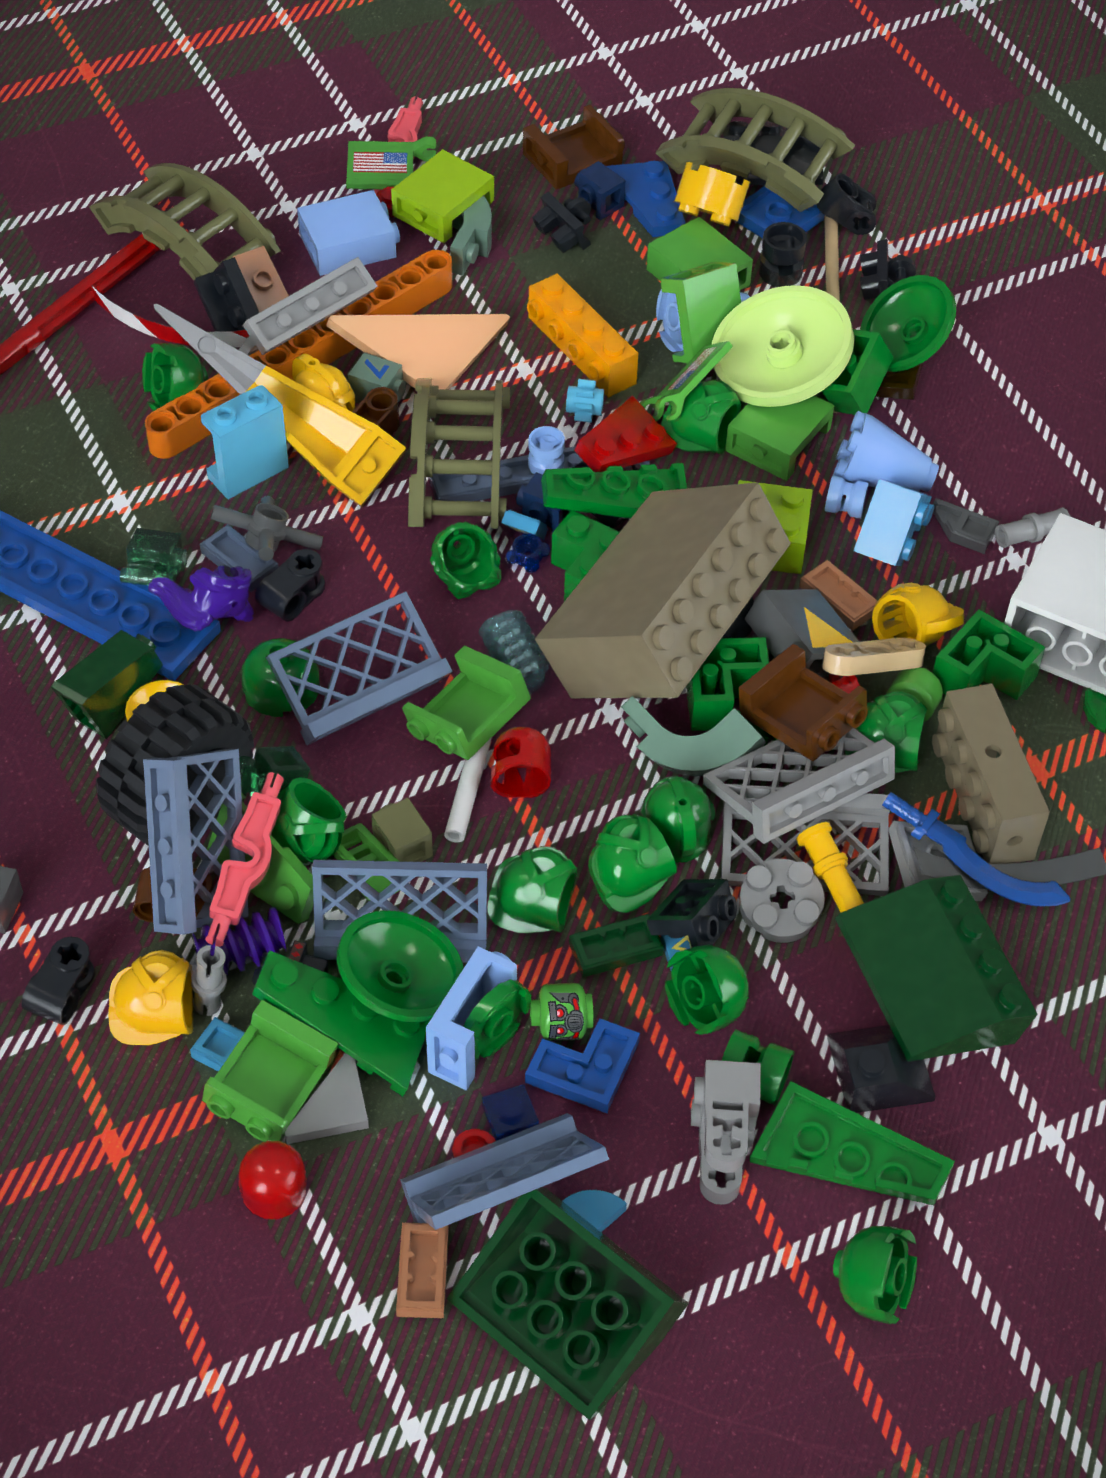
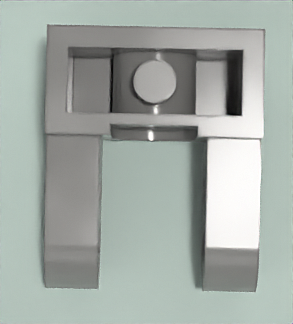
[691,1060,761,1204]

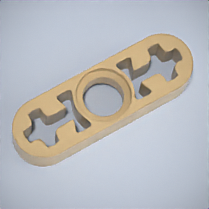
[822,638,926,676]

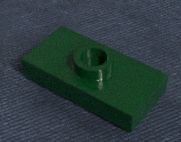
[569,914,664,978]

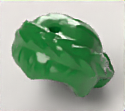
[430,522,501,599]

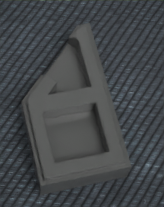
[933,498,999,554]

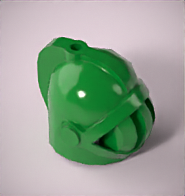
[661,379,741,454]
[845,691,928,773]
[639,776,715,862]
[271,777,347,866]
[588,814,677,913]
[487,846,577,933]

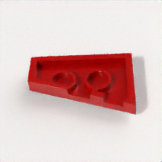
[574,396,677,472]

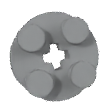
[739,858,825,943]

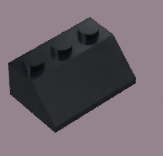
[719,121,823,185]

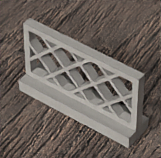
[238,257,378,356]
[703,728,895,844]
[721,793,890,896]

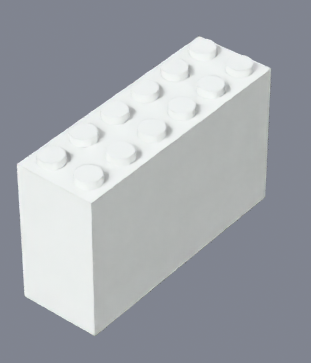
[1004,513,1106,695]

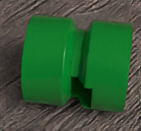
[722,1029,795,1105]

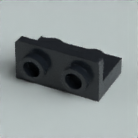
[194,257,259,332]
[647,879,737,948]

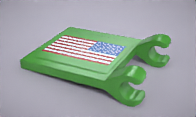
[346,136,436,189]
[640,341,733,421]

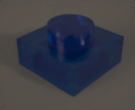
[482,1084,539,1141]

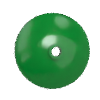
[860,275,956,372]
[337,911,464,1022]

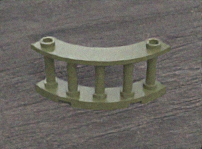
[656,88,855,212]
[89,163,281,280]
[408,378,510,529]

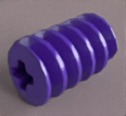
[192,907,286,975]

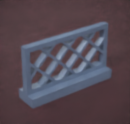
[266,591,453,745]
[143,749,248,935]
[312,860,487,963]
[400,1113,609,1230]

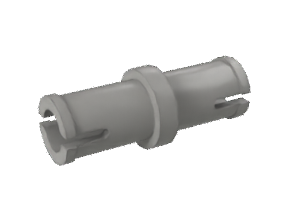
[995,507,1070,548]
[191,945,227,1016]

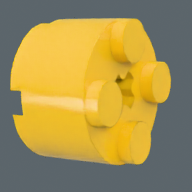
[674,162,750,227]

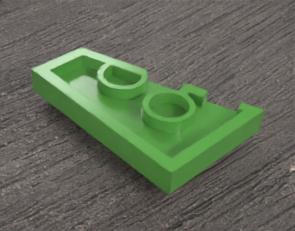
[207,792,314,924]

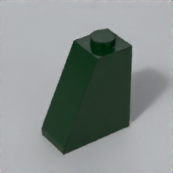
[51,630,163,739]

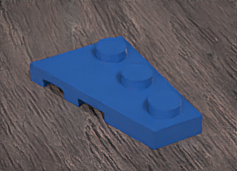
[606,161,686,237]

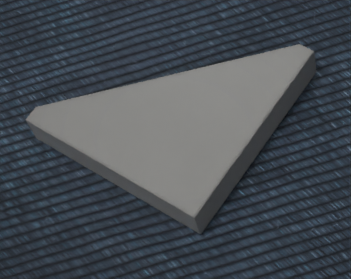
[285,1053,369,1144]

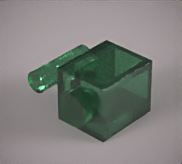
[120,528,187,586]
[239,746,310,803]

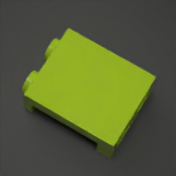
[391,149,494,243]

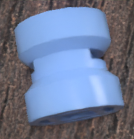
[528,426,565,475]
[825,476,869,519]

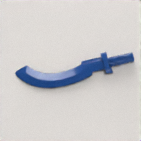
[882,792,1071,907]

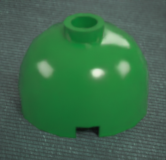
[142,343,208,411]
[242,638,320,717]
[665,945,749,1035]
[833,1226,917,1324]

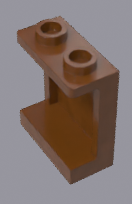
[523,105,625,190]
[739,644,868,762]

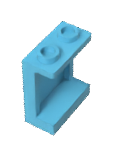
[201,385,289,499]

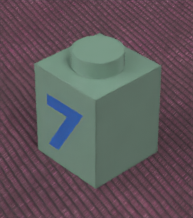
[348,352,406,404]

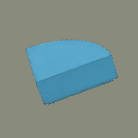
[563,1190,627,1232]

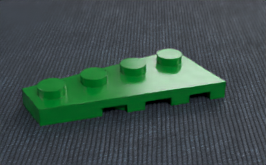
[541,463,687,519]
[252,950,430,1097]
[750,1081,955,1206]

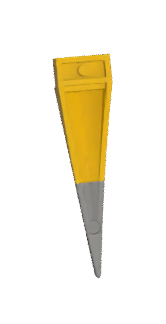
[154,304,406,508]

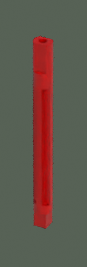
[0,234,160,375]

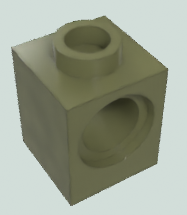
[371,798,433,862]

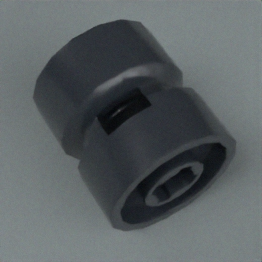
[759,222,807,287]

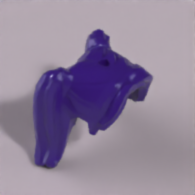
[148,565,254,632]

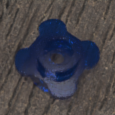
[506,533,550,573]

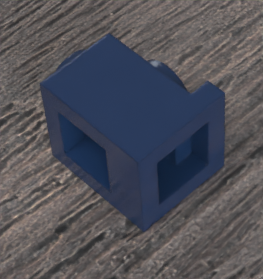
[574,161,626,220]
[516,472,571,533]

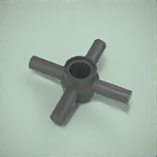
[210,496,323,561]

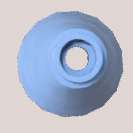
[833,411,939,492]

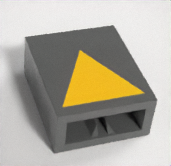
[745,589,859,681]

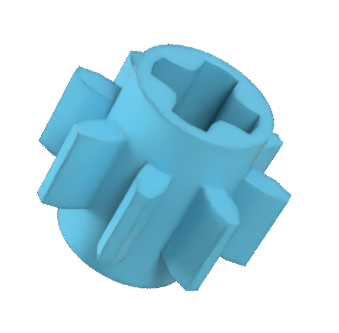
[566,379,604,423]

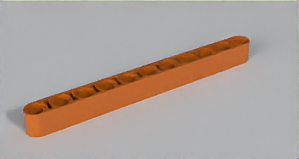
[145,250,452,459]

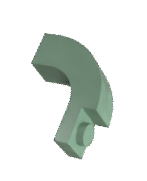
[450,195,492,275]
[621,696,766,776]

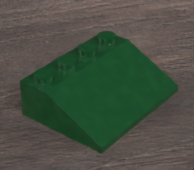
[835,875,1038,1062]
[447,1187,689,1420]

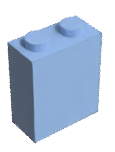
[297,190,400,276]

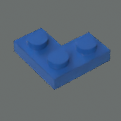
[525,1018,640,1113]

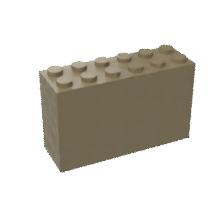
[535,482,791,699]

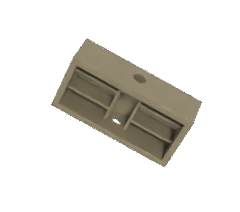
[932,684,1050,864]

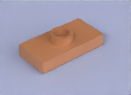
[233,246,289,313]
[799,560,877,631]
[396,1223,449,1318]

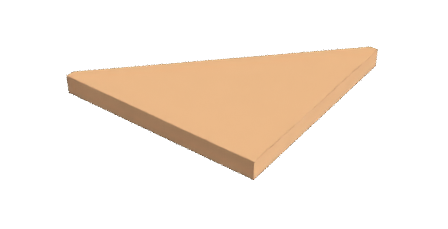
[326,314,510,389]

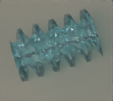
[478,610,550,694]

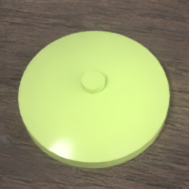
[712,285,854,407]

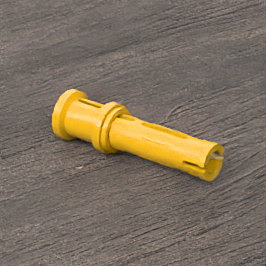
[796,822,864,913]

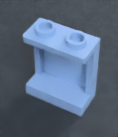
[426,946,517,1091]

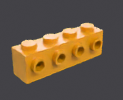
[527,273,639,397]

